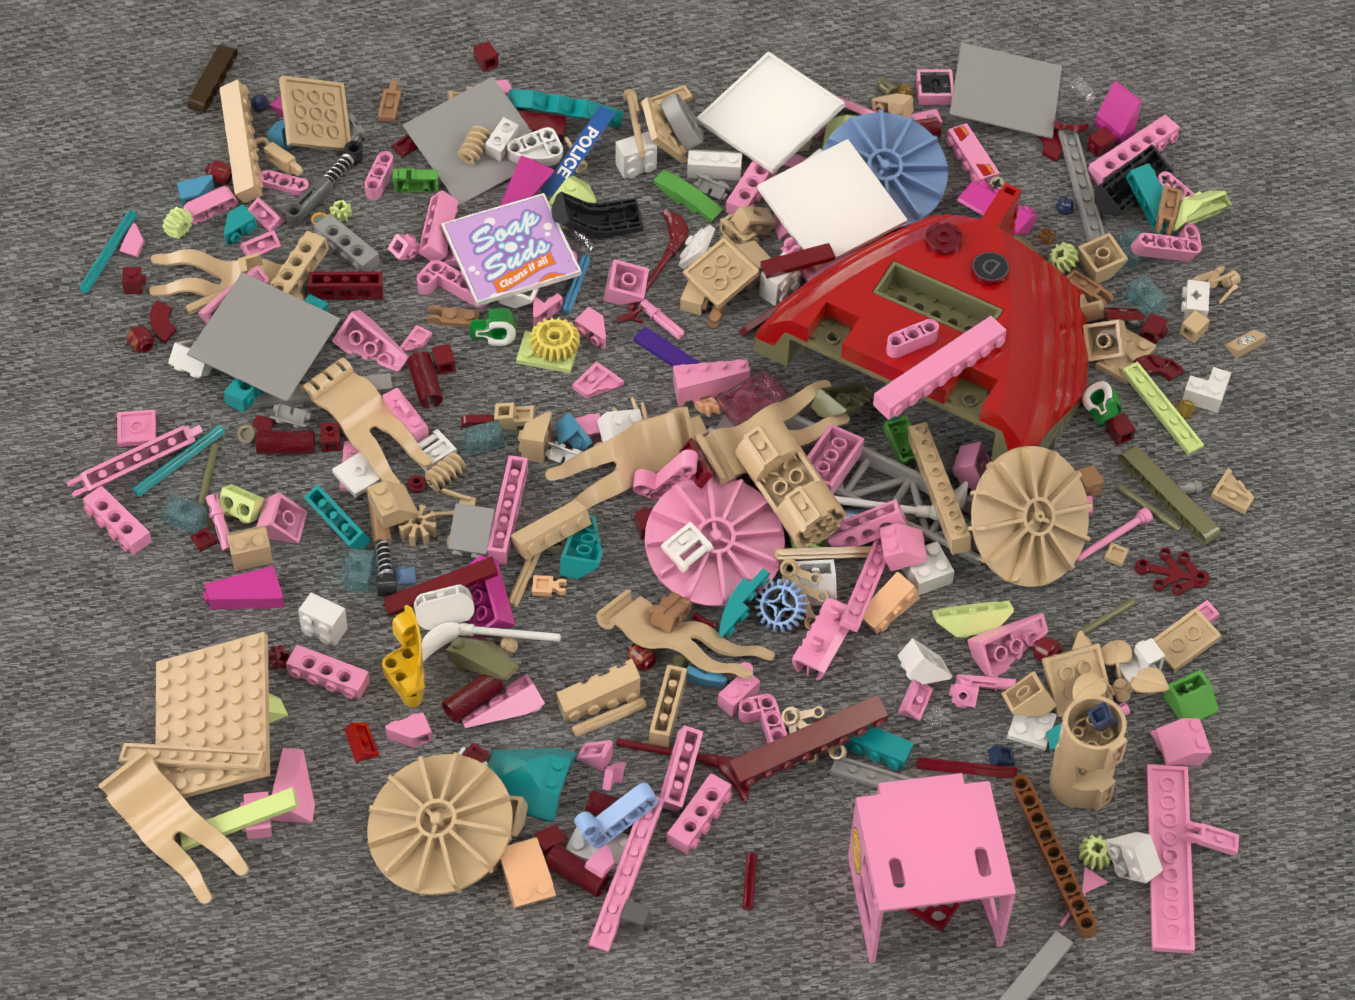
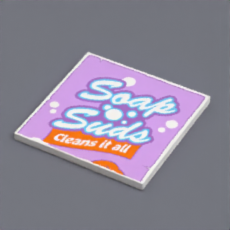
[441,193,581,306]

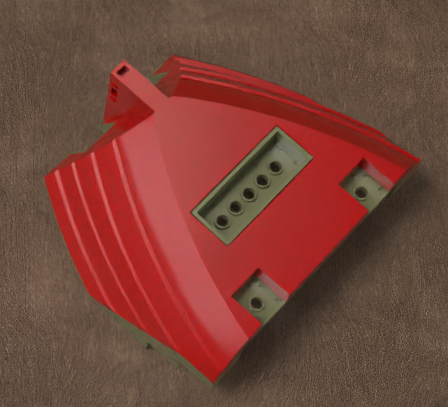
[754,183,1088,461]

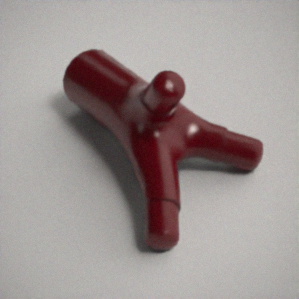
[617,306,644,324]
[692,612,718,627]

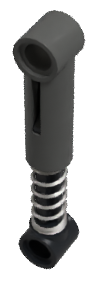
[285,140,363,227]

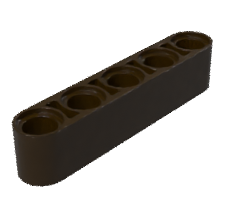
[187,44,238,113]

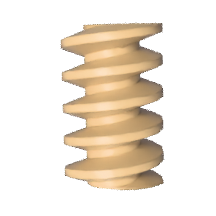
[458,126,492,165]
[425,452,467,493]

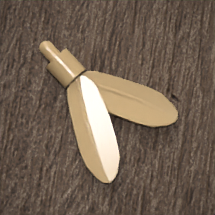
[1192,266,1225,289]

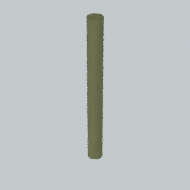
[197,443,219,509]
[1116,484,1182,532]
[1070,598,1136,642]

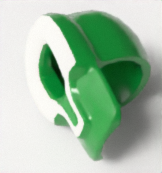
[469,307,516,346]
[1082,381,1122,425]

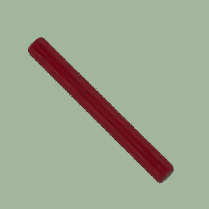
[916,757,1017,779]

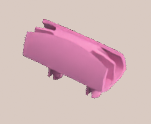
[792,598,850,681]

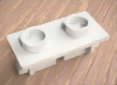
[545,441,582,464]

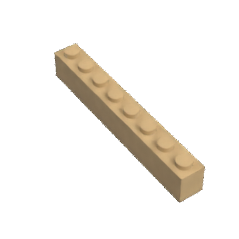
[220,80,263,203]

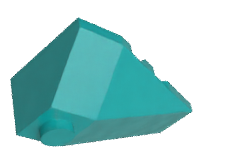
[559,515,603,579]

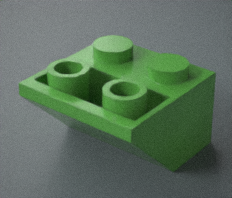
[1164,670,1219,721]

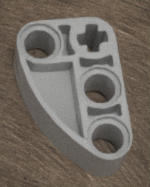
[661,93,703,150]

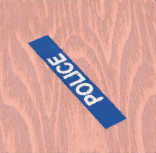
[541,105,615,197]

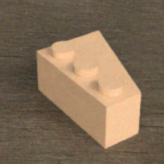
[862,572,920,634]

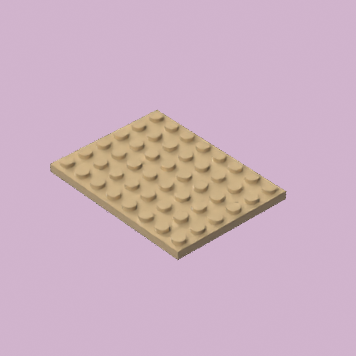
[156,632,270,798]

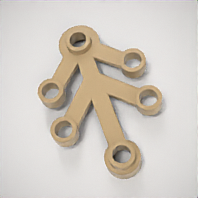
[774,559,830,630]
[781,706,847,763]

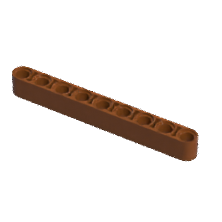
[1012,774,1097,939]

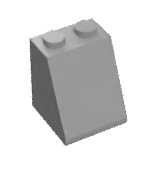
[448,503,495,559]

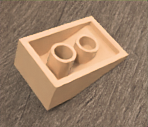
[500,837,556,909]

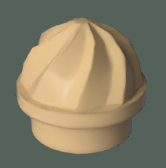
[498,637,518,654]

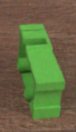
[393,168,439,193]
[883,415,916,466]

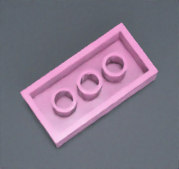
[807,424,864,495]

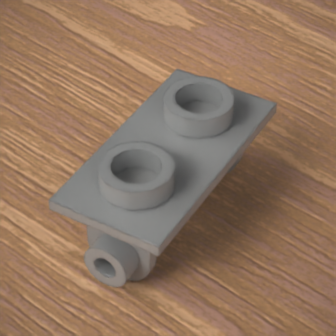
[348,113,368,142]
[693,174,732,201]
[270,403,311,429]

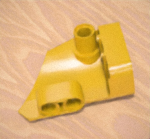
[382,605,425,708]

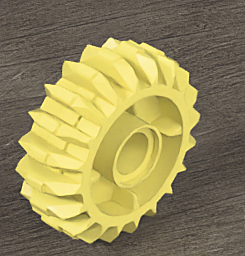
[530,316,580,363]

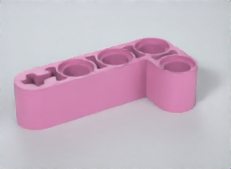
[1131,223,1202,262]
[417,260,489,308]
[633,450,698,500]
[738,694,787,743]

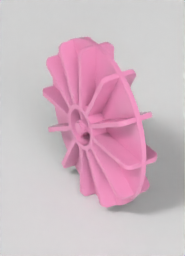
[645,476,785,609]

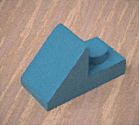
[556,412,593,451]

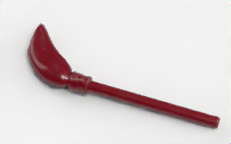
[628,210,689,312]
[616,738,751,803]

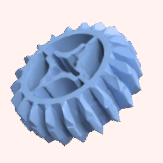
[755,579,808,632]

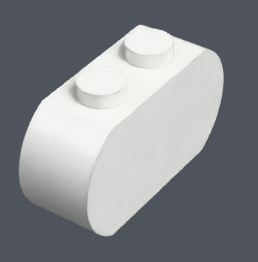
[414,585,474,630]

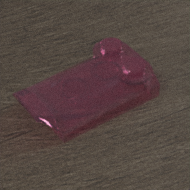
[717,369,789,426]

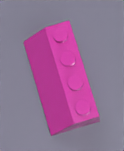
[957,180,1038,235]
[467,555,515,638]

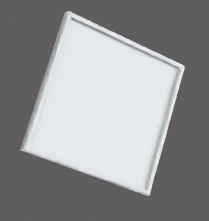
[696,52,845,174]
[757,139,908,270]

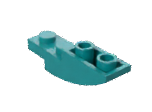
[719,568,771,638]

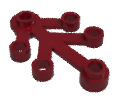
[1134,547,1210,596]

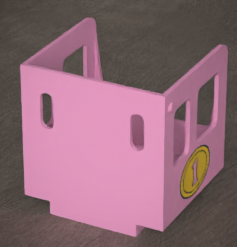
[848,773,1016,963]

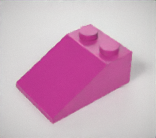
[1095,81,1142,145]

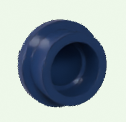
[251,94,268,111]
[1056,197,1074,215]

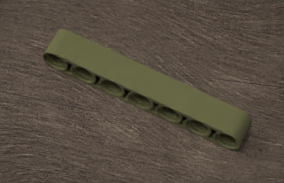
[1118,445,1221,546]

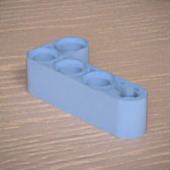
[574,783,658,848]

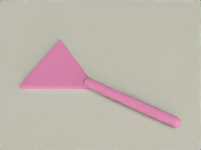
[1060,867,1108,926]

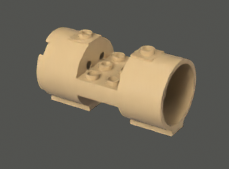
[735,421,847,548]
[1049,695,1128,812]

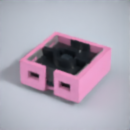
[916,69,954,105]

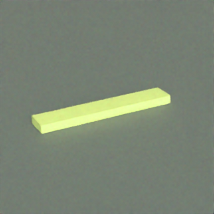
[1121,361,1204,456]
[180,788,298,851]

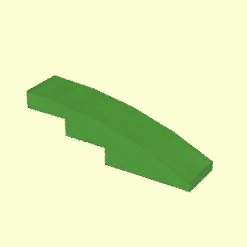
[652,170,723,223]

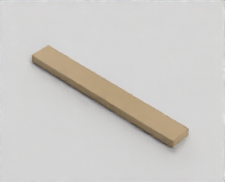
[118,743,268,772]

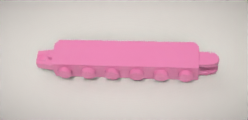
[67,425,203,497]

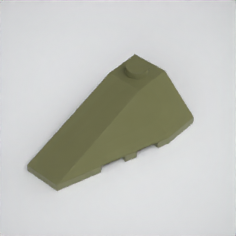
[811,382,876,418]
[446,637,519,681]

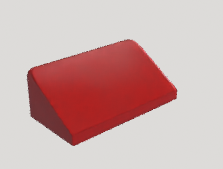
[344,722,379,763]

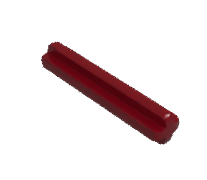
[742,852,758,910]

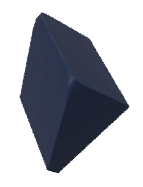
[1087,702,1118,731]
[988,744,1015,766]

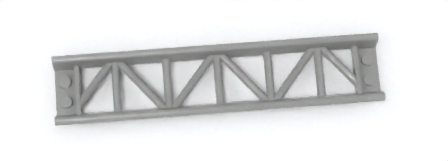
[707,387,982,566]

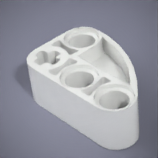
[507,127,563,167]

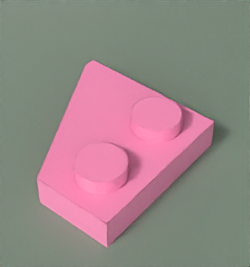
[572,361,624,399]

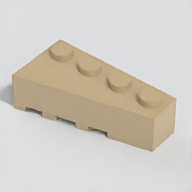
[557,659,640,721]

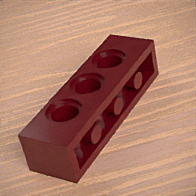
[308,271,384,300]

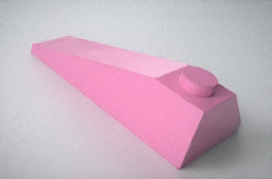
[271,748,315,823]

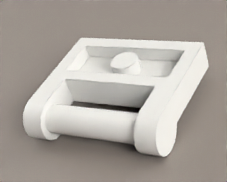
[418,429,457,472]
[661,522,714,573]

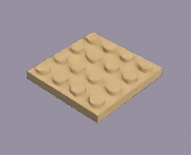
[279,76,351,151]

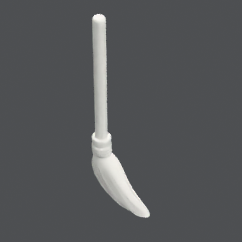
[835,481,968,521]
[422,621,561,662]

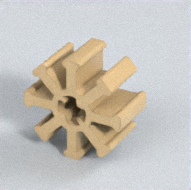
[399,505,437,547]

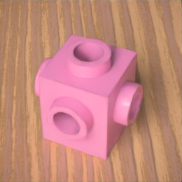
[388,234,420,261]
[949,678,980,708]

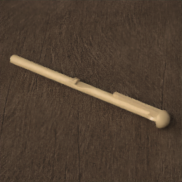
[623,89,646,157]

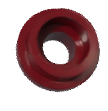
[407,475,426,493]

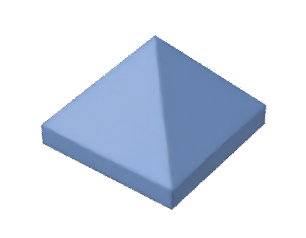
[395,566,416,586]

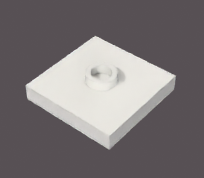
[332,452,382,498]

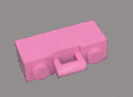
[382,388,429,443]

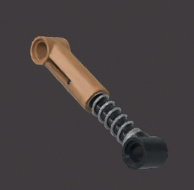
[367,490,397,596]

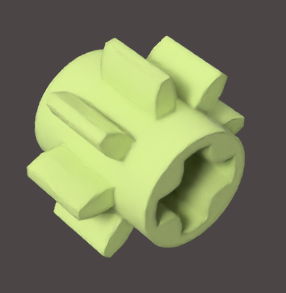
[330,200,352,222]

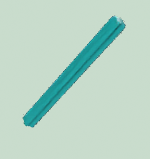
[79,210,137,294]
[132,425,225,497]

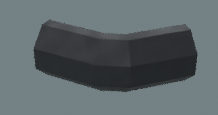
[1094,144,1174,216]
[551,191,644,237]

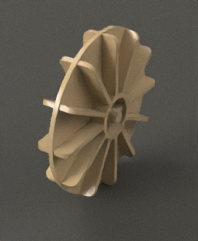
[968,446,1093,587]
[367,752,513,897]

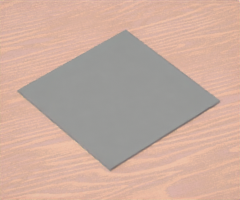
[949,42,1062,139]
[402,76,534,206]
[187,272,341,402]

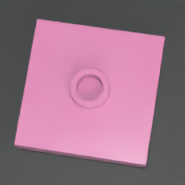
[117,410,156,447]

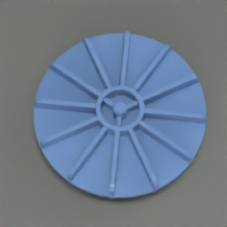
[822,109,948,229]

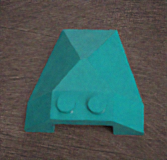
[488,748,577,823]

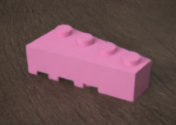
[673,359,750,407]

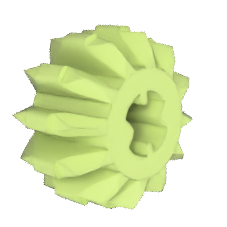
[162,207,193,239]
[1047,242,1079,274]
[1079,835,1112,870]

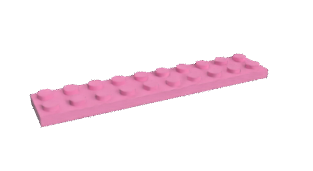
[1146,764,1195,954]

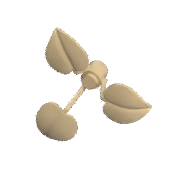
[1072,640,1169,702]

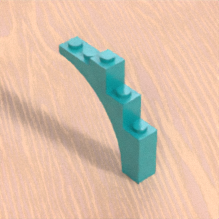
[508,89,624,128]

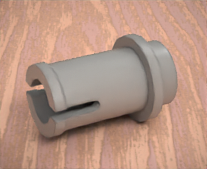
[1177,480,1202,495]

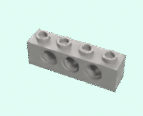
[314,214,380,271]

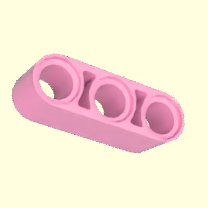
[364,151,394,200]
[183,186,238,225]
[886,319,939,358]

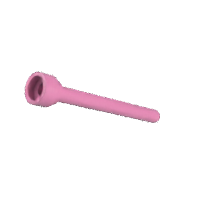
[1077,507,1153,561]

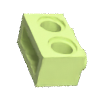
[219,484,264,524]

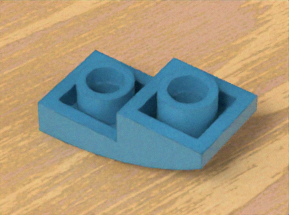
[687,665,727,689]

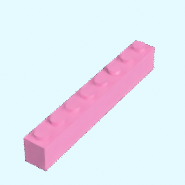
[873,316,1007,420]

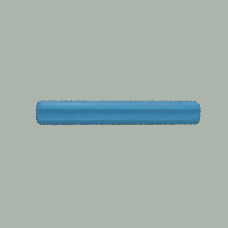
[562,254,590,314]

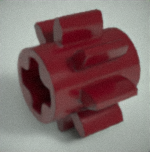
[268,645,290,669]

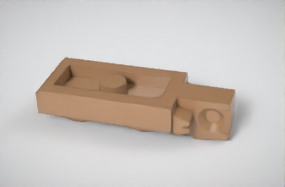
[378,80,401,123]

